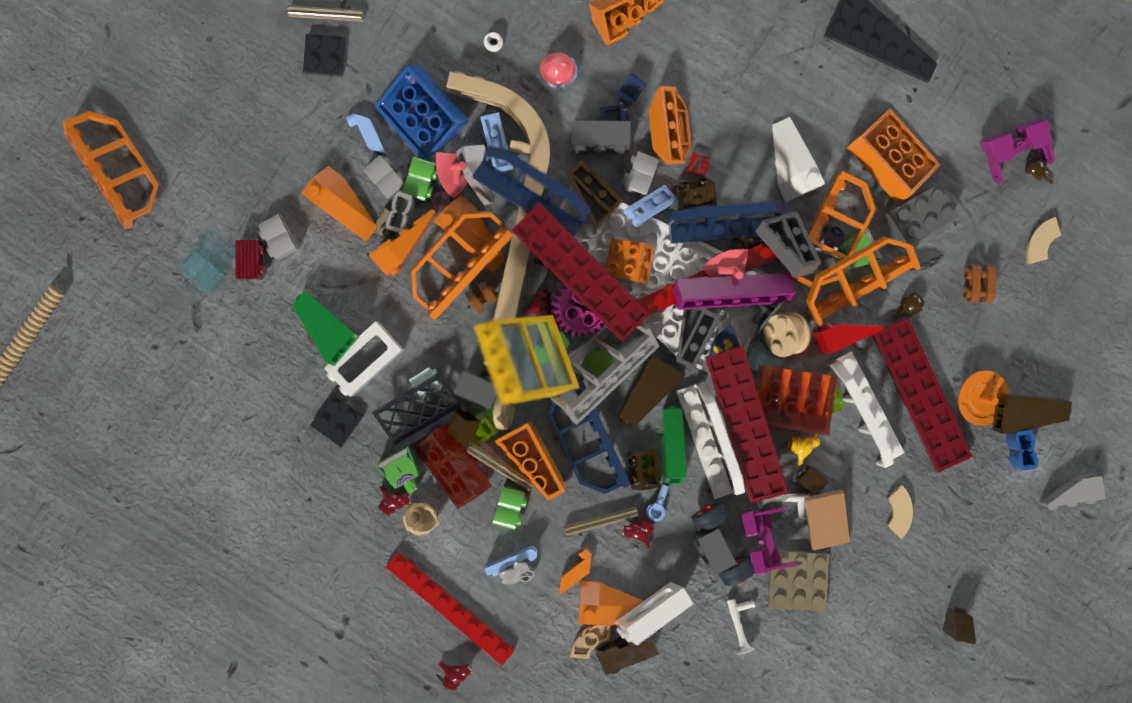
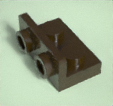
[674,178,717,211]
[627,449,661,491]

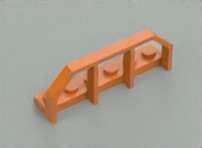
[63,111,159,230]
[787,171,876,287]
[411,211,513,321]
[806,236,921,326]

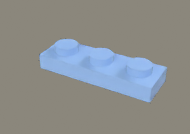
[480,112,513,172]

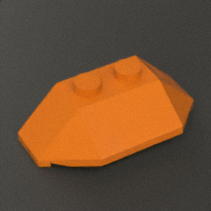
[648,86,692,164]

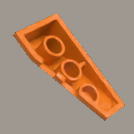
[589,0,665,46]
[301,166,377,242]
[434,195,506,274]
[369,209,437,276]
[578,580,644,625]

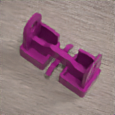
[980,119,1055,184]
[741,506,802,576]

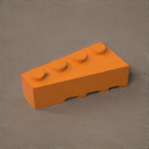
[495,420,568,500]

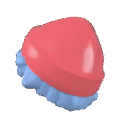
[540,52,578,89]

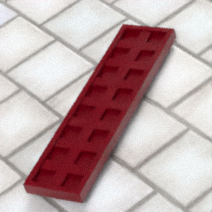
[511,202,650,342]
[872,318,973,473]
[705,345,789,503]

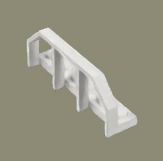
[824,351,905,468]
[676,381,745,499]

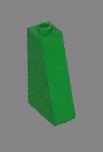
[292,291,359,366]
[661,406,687,485]

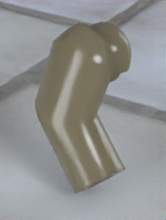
[376,207,392,237]

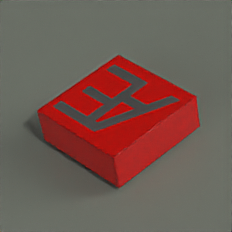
[687,153,711,177]

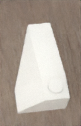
[772,117,825,202]

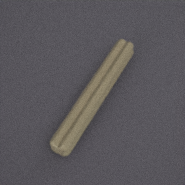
[287,5,364,22]
[467,443,534,491]
[564,506,639,536]

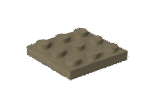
[768,550,829,611]

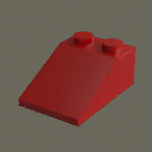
[812,323,884,354]

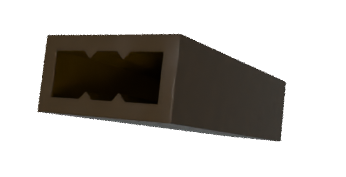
[618,356,686,427]
[992,392,1072,434]

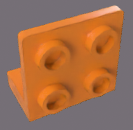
[605,239,655,285]

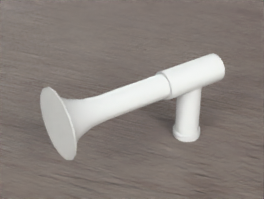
[757,493,812,519]
[727,598,755,654]

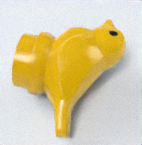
[787,433,820,466]

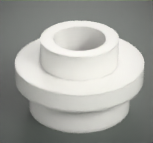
[484,32,503,52]

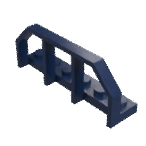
[472,146,591,237]
[668,202,788,244]
[548,378,631,494]

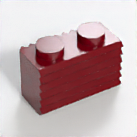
[235,240,266,280]

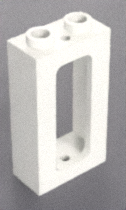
[324,321,404,397]
[615,582,693,645]

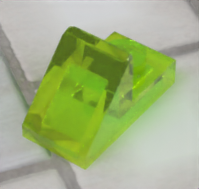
[468,416,498,446]

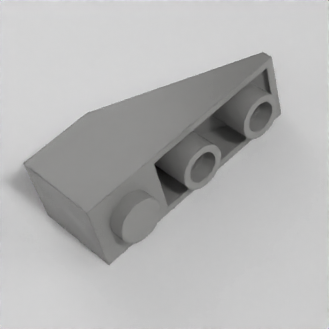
[456,145,495,206]
[1040,474,1106,510]

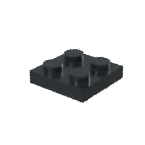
[303,34,345,77]
[310,394,364,447]

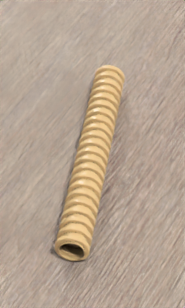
[0,286,65,386]

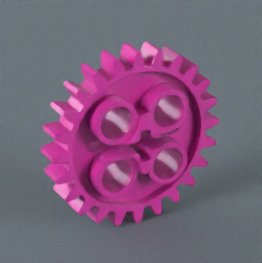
[551,282,604,337]

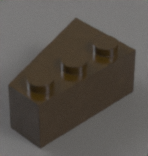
[567,160,624,231]
[595,635,660,675]

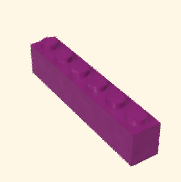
[673,272,795,310]

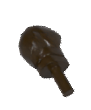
[1025,157,1054,184]
[731,236,765,250]
[893,292,925,320]

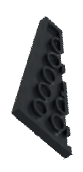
[824,0,937,83]

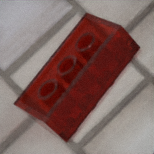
[413,424,492,509]

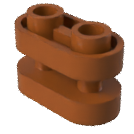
[963,264,996,303]
[465,280,499,314]

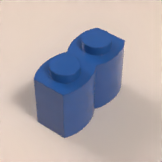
[1006,430,1038,470]

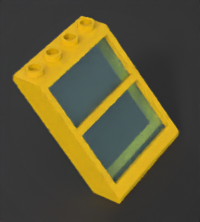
[474,315,580,405]

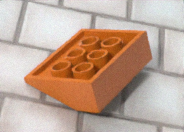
[847,109,941,205]

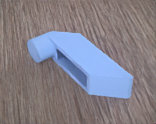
[346,113,387,155]

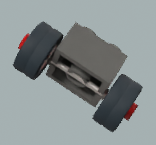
[691,502,754,586]

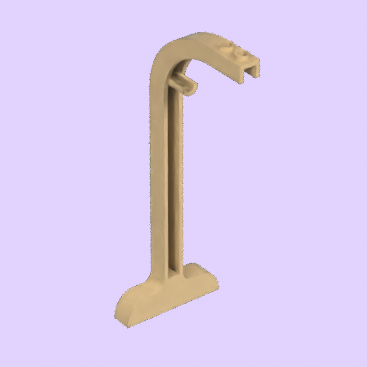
[446,71,550,372]

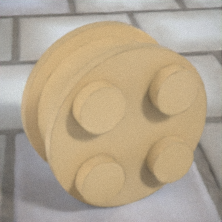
[763,312,810,357]

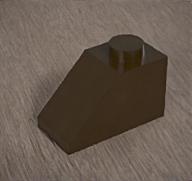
[943,607,976,644]

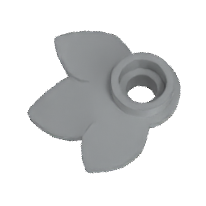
[498,561,535,585]

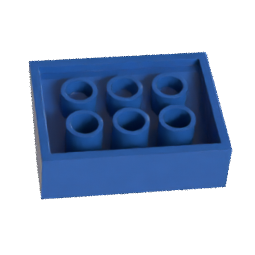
[374,64,470,161]

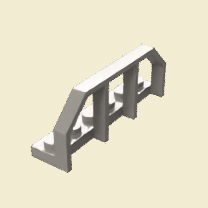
[550,323,659,425]

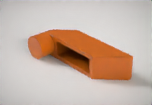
[559,547,592,595]

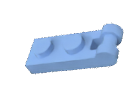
[624,185,677,227]
[485,546,537,576]

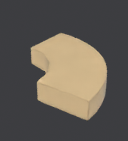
[1025,217,1061,265]
[886,485,913,539]
[570,625,611,659]

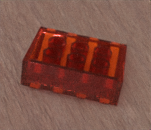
[755,365,837,436]

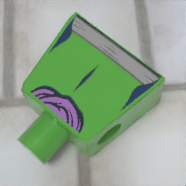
[833,226,884,269]
[376,445,421,494]

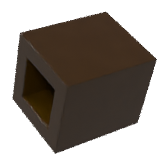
[447,411,481,443]
[795,465,829,495]

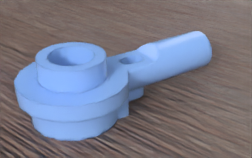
[646,484,669,522]

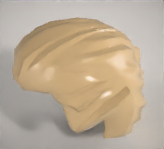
[402,503,440,535]

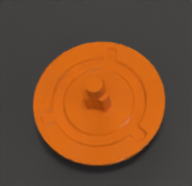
[958,370,1009,426]

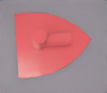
[436,152,467,199]
[702,249,748,279]

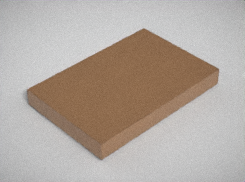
[804,490,850,550]

